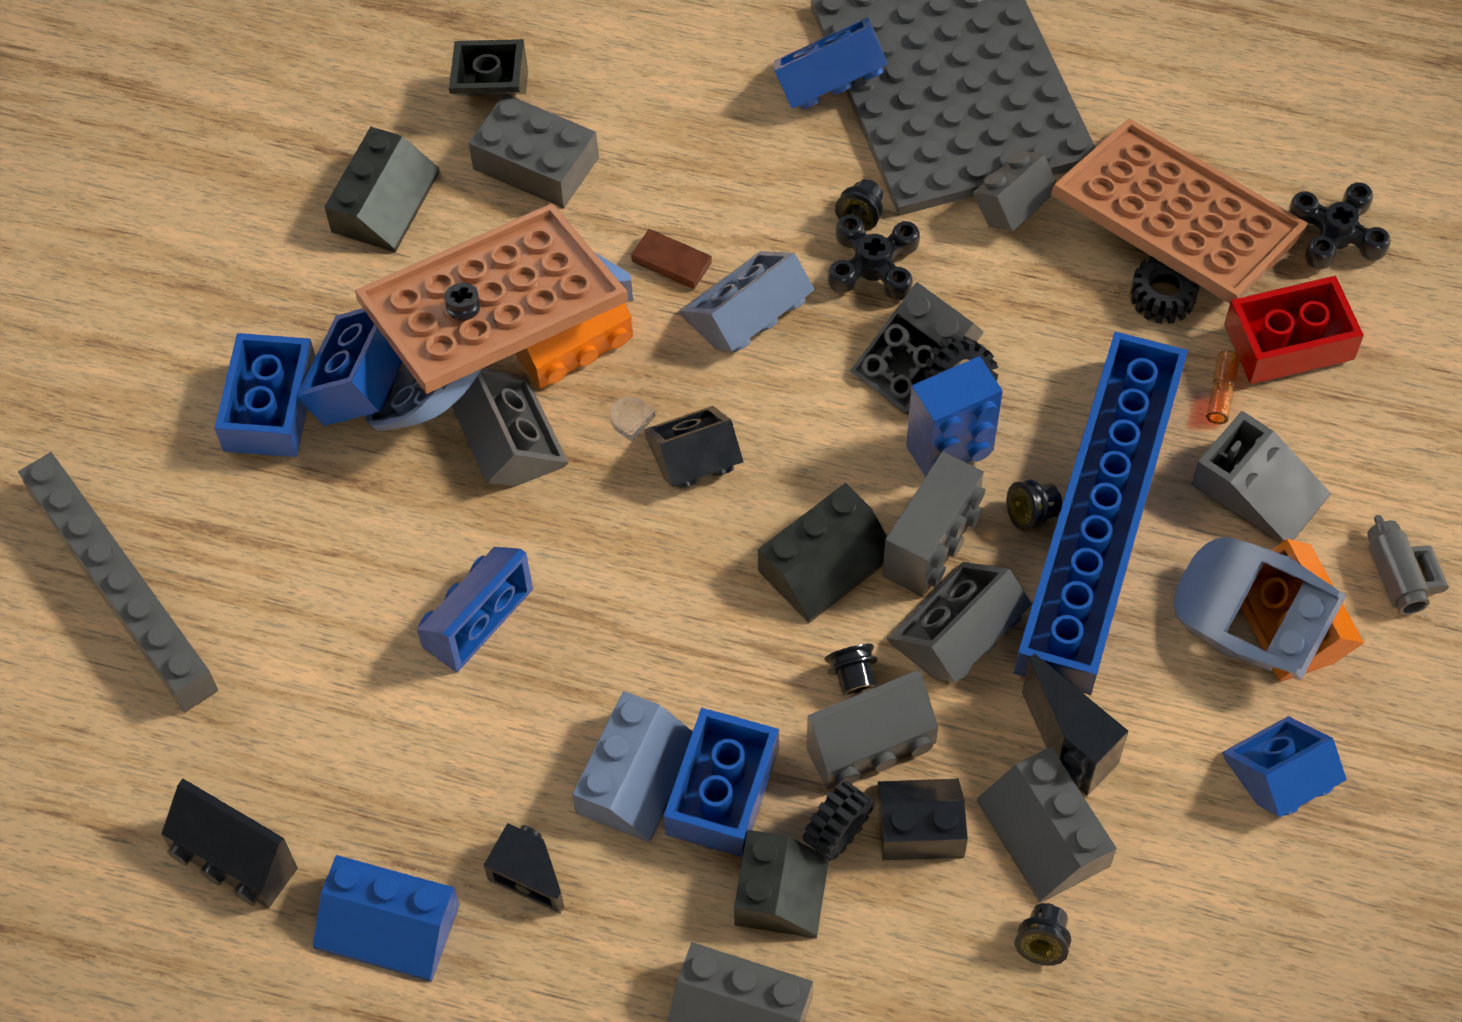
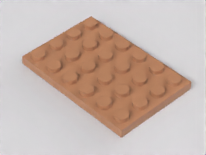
[1051,118,1309,304]
[355,203,628,394]

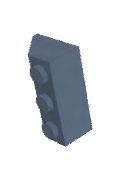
[679,251,815,352]
[572,691,693,843]

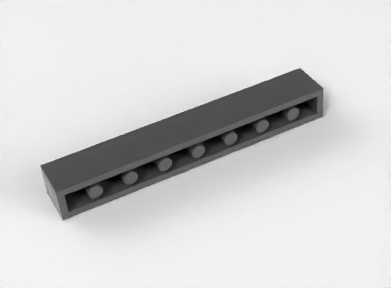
[18,452,219,712]

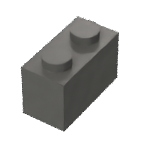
[973,150,1056,231]

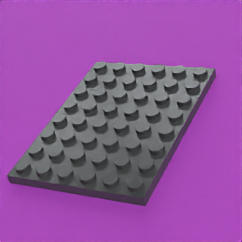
[811,0,1096,216]

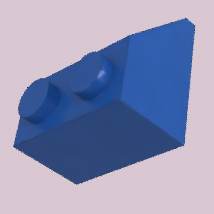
[1222,716,1347,818]

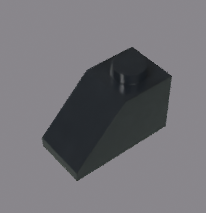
[484,823,564,914]

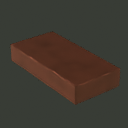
[631,229,712,289]

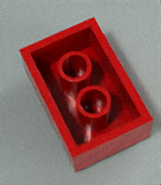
[1224,275,1364,385]

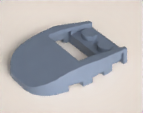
[366,364,482,431]
[1174,537,1346,680]

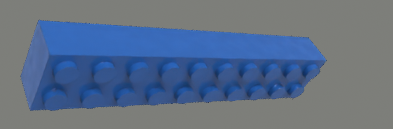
[1014,331,1188,695]

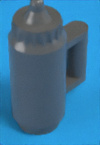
[1367,515,1449,615]

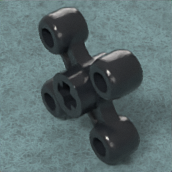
[1288,182,1391,270]
[828,214,920,301]

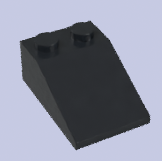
[1022,653,1129,796]

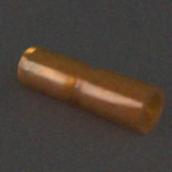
[1206,350,1240,424]

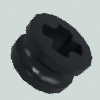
[444,283,480,321]

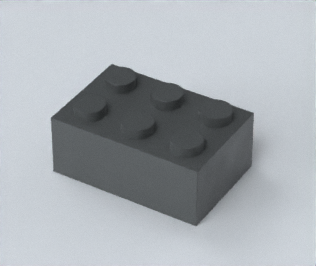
[469,94,599,208]
[882,451,986,597]

